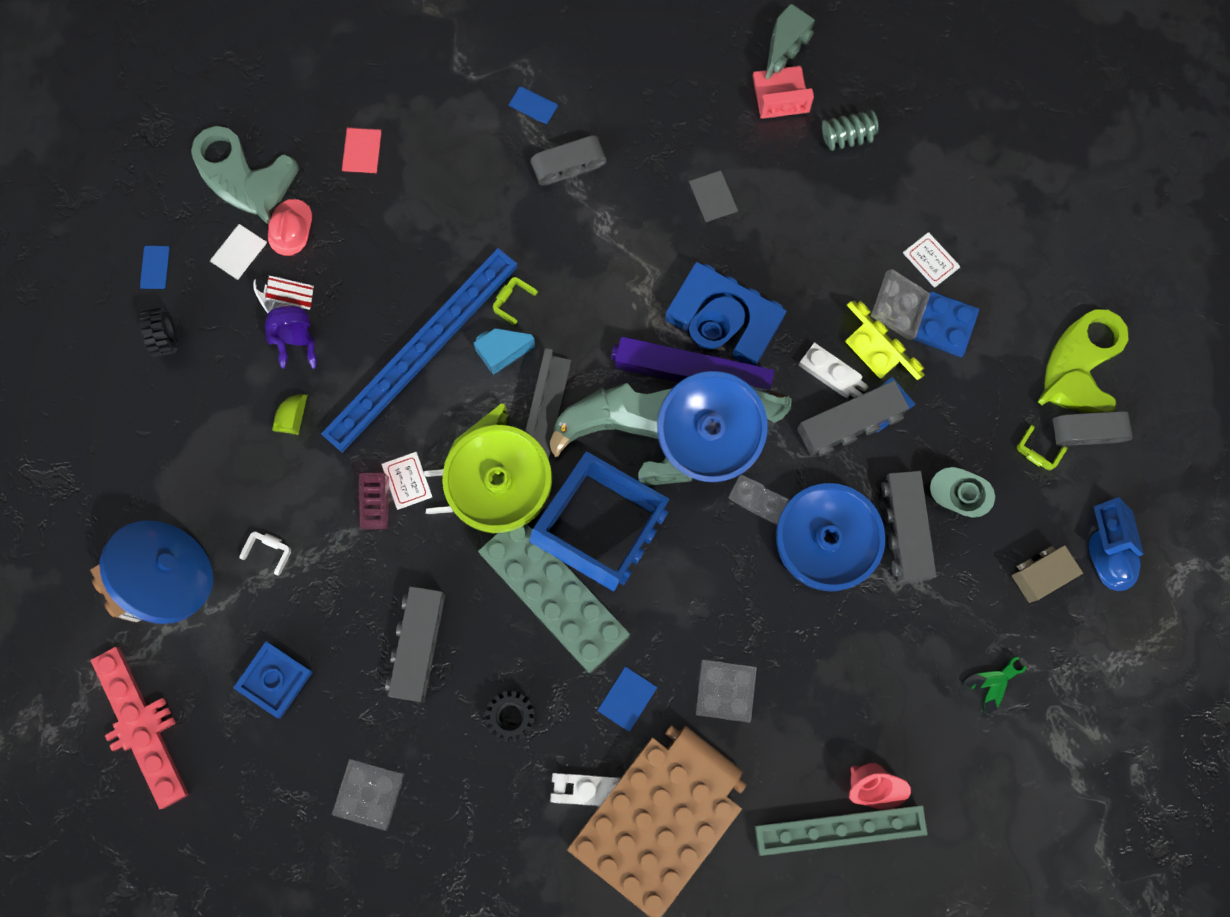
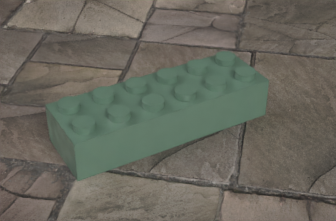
[478,524,630,674]

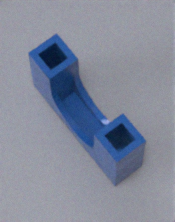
[665,262,787,366]

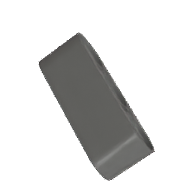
[530,136,607,185]
[1052,412,1133,446]

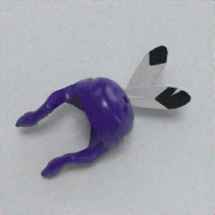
[254,279,317,369]

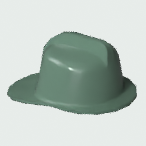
[930,467,995,518]

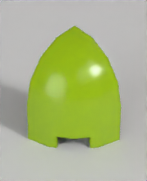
[272,394,307,435]

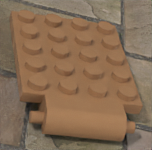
[567,725,747,917]

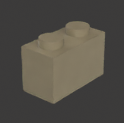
[1011,545,1083,603]

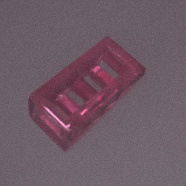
[359,473,389,529]

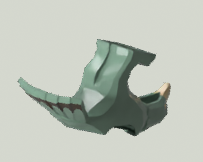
[550,376,792,486]

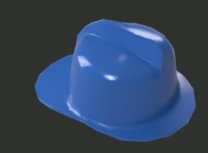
[689,297,745,349]
[1088,531,1141,591]

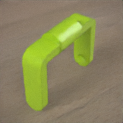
[493,277,538,325]
[1017,425,1067,470]

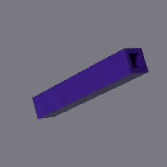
[611,337,774,390]

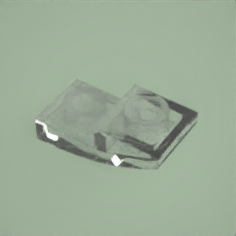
[728,474,789,524]

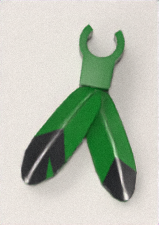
[963,657,1027,714]

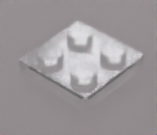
[871,269,930,340]
[695,660,757,723]
[332,759,404,831]

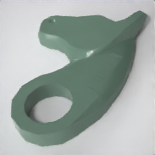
[191,126,299,224]

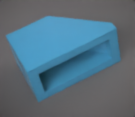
[474,329,536,375]

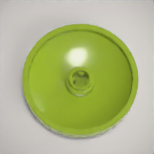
[442,425,552,533]

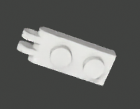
[799,342,868,398]

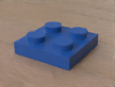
[913,291,980,357]
[233,641,313,719]

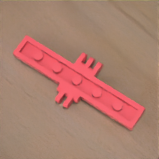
[91,647,189,809]

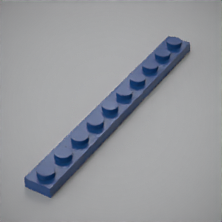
[321,248,518,453]

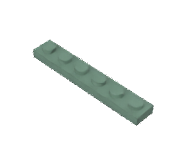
[755,805,928,856]

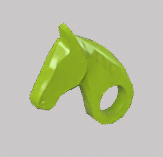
[1038,310,1129,414]

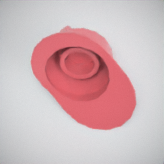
[268,199,312,256]
[849,763,910,810]

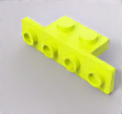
[845,301,925,380]

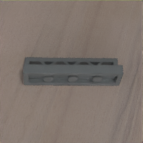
[525,348,571,460]

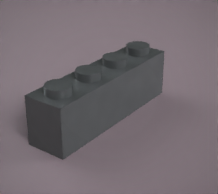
[797,381,909,457]
[881,471,937,583]
[385,587,445,703]

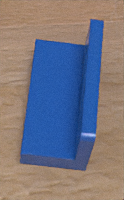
[1094,497,1144,557]

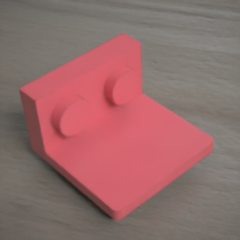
[753,66,814,119]

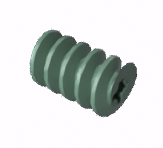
[822,110,878,151]

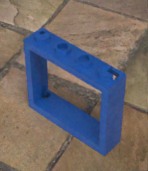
[529,451,669,591]

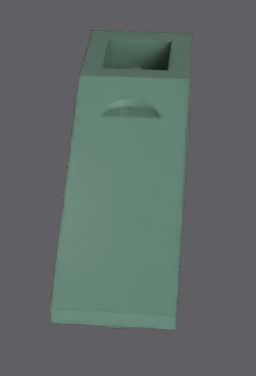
[766,4,815,80]

